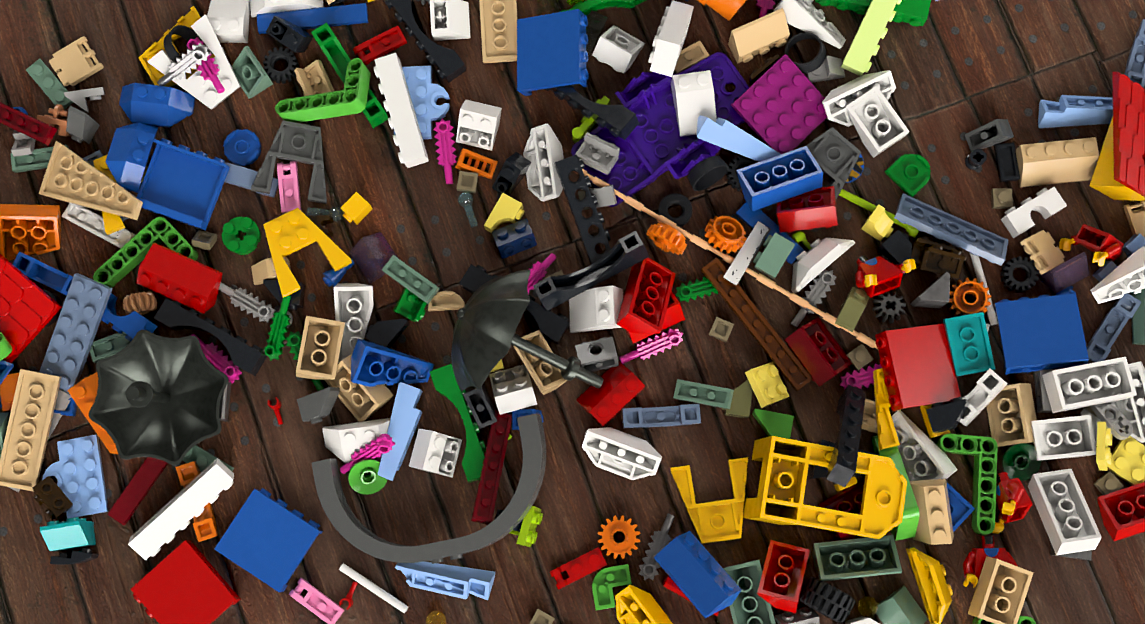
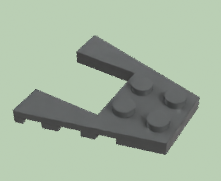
[251,120,327,204]
[806,127,861,199]

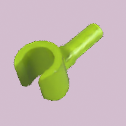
[791,231,812,250]

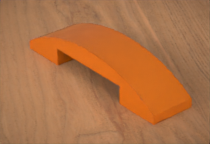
[175,461,218,542]

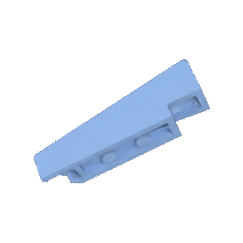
[1038,95,1113,128]
[697,115,781,162]
[378,382,423,481]
[395,561,495,600]

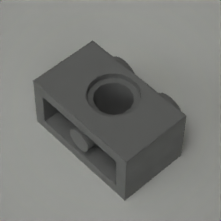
[575,337,619,372]

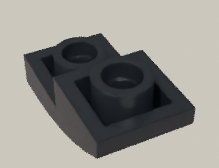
[50,547,99,565]

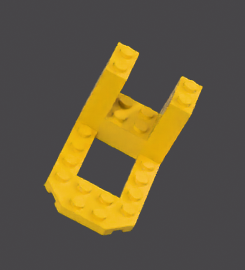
[743,436,907,539]

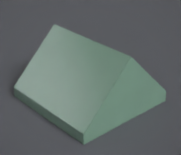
[232,46,273,99]
[872,585,928,624]

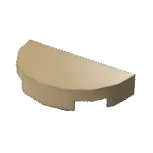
[428,291,465,311]

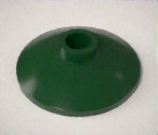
[1002,443,1041,481]

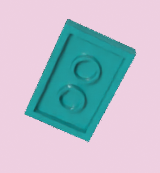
[943,312,995,377]

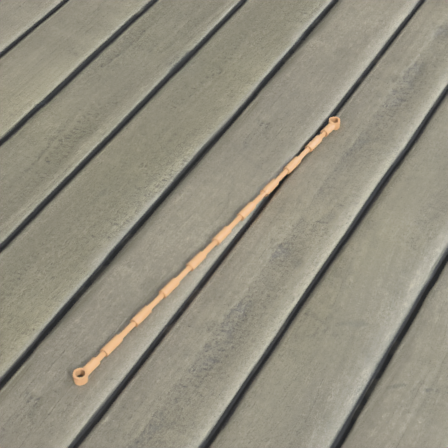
[573,169,878,349]

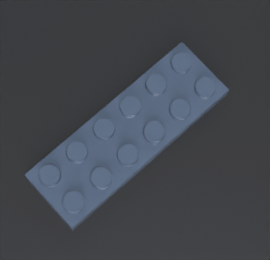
[894,194,1008,266]
[39,273,113,394]

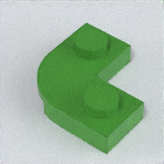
[592,564,632,610]

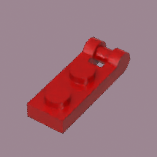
[353,25,407,65]
[550,547,607,590]

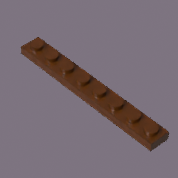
[701,257,812,391]

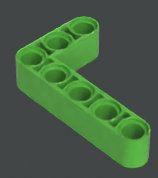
[275,58,371,123]
[93,217,198,288]
[935,434,998,535]
[872,435,920,541]

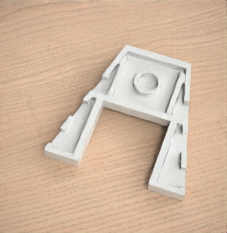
[147,15,241,109]

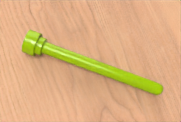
[839,189,919,238]

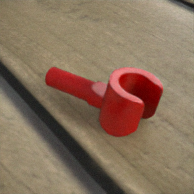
[267,397,283,425]
[339,581,358,610]

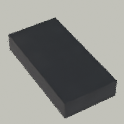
[994,143,1020,182]

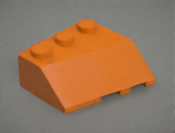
[0,204,61,261]

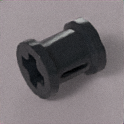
[965,149,987,170]

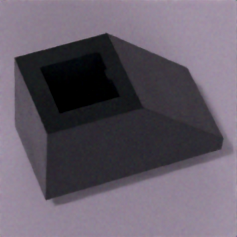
[266,16,313,53]
[492,152,531,196]
[926,397,969,433]

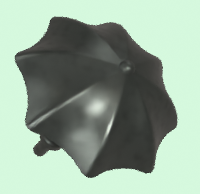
[451,269,604,391]
[89,329,228,465]

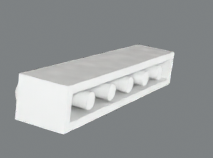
[373,53,429,168]
[128,458,234,560]

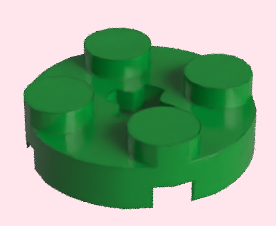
[222,217,261,255]

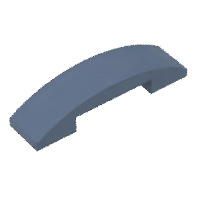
[1124,19,1145,88]
[224,162,279,198]
[1087,293,1141,363]
[622,404,701,428]

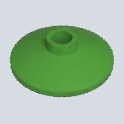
[348,459,387,494]

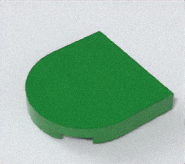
[884,154,931,197]

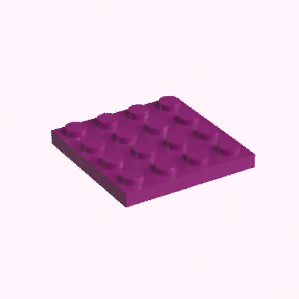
[731,54,827,154]

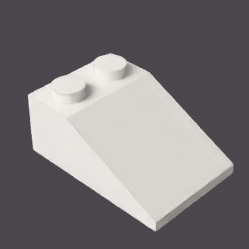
[207,0,250,43]
[671,70,717,137]
[845,86,909,158]
[569,285,623,333]
[1031,415,1096,461]

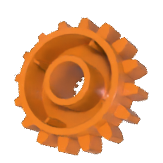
[704,215,747,254]
[646,222,687,255]
[948,277,991,316]
[598,515,640,559]

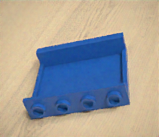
[517,9,589,96]
[137,138,230,231]
[994,292,1089,375]
[214,488,323,592]

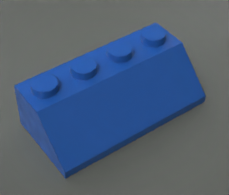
[737,146,823,211]
[654,531,742,618]

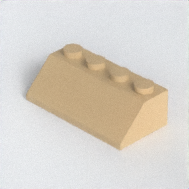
[1016,137,1099,188]

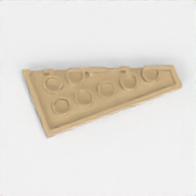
[39,141,143,220]

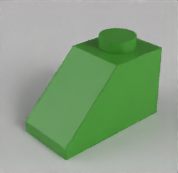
[752,409,794,439]

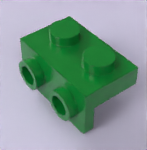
[393,287,427,322]

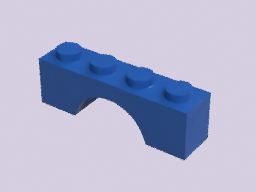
[13,251,73,295]
[101,293,157,342]

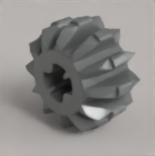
[872,291,906,324]

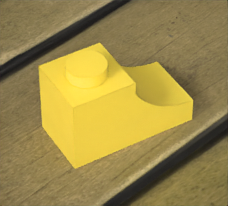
[484,193,524,233]
[861,205,894,241]

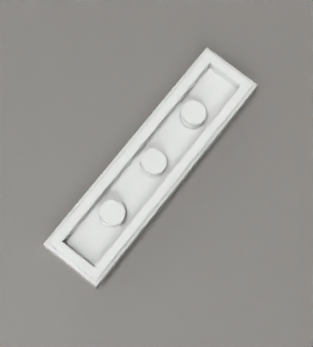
[62,203,135,248]

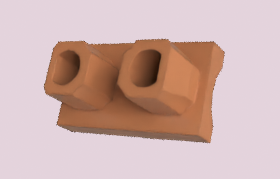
[37,104,71,137]

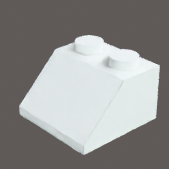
[592,25,645,73]

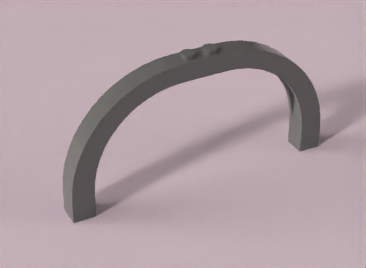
[312,413,546,564]

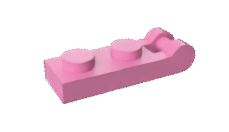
[277,161,301,214]
[289,578,345,624]

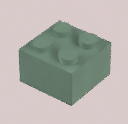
[753,232,795,279]

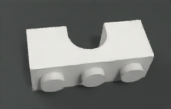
[1001,187,1067,238]
[960,369,1008,426]

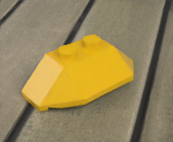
[906,548,953,624]
[615,585,673,624]

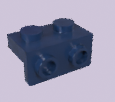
[492,218,537,259]

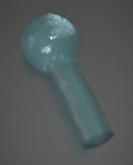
[458,192,478,228]
[307,207,343,222]

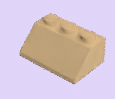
[728,8,790,63]
[296,316,345,380]
[514,330,567,395]
[325,354,393,422]
[986,383,1037,447]
[910,479,954,545]
[968,556,1033,624]

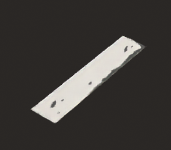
[723,221,771,285]

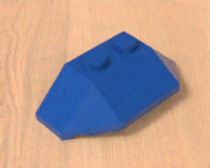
[119,83,196,127]
[105,122,158,193]

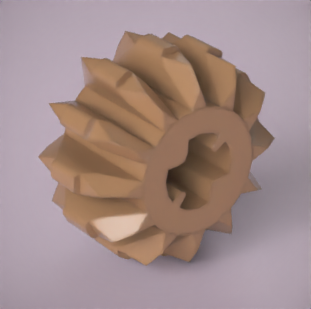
[123,291,157,316]

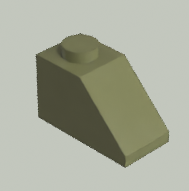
[835,287,869,332]
[722,380,753,418]

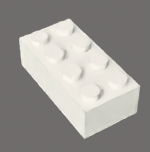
[649,0,694,77]
[1042,357,1137,413]
[1028,469,1102,555]

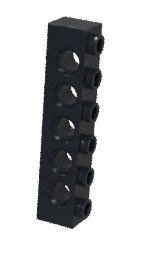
[554,155,612,264]

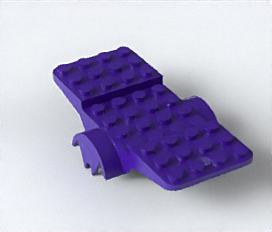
[572,52,749,207]

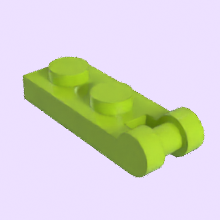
[572,96,610,143]

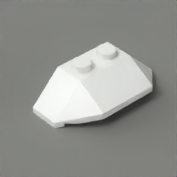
[250,0,324,17]
[822,70,896,127]
[523,123,564,202]
[791,238,855,293]
[1113,361,1145,443]
[322,418,391,464]
[582,427,662,480]

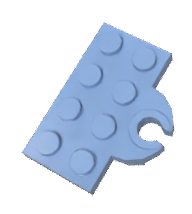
[394,65,450,139]
[42,435,109,519]

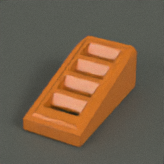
[455,148,498,179]

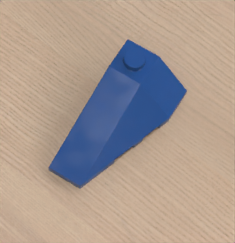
[351,339,434,387]

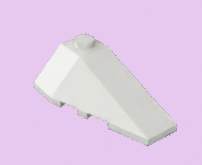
[774,0,846,49]
[1090,246,1145,304]
[334,283,374,363]
[891,410,957,481]

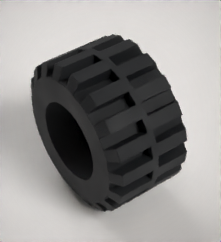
[799,577,855,624]

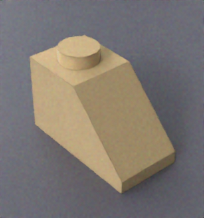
[251,256,291,285]

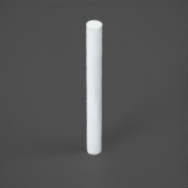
[970,253,998,326]
[339,563,409,613]

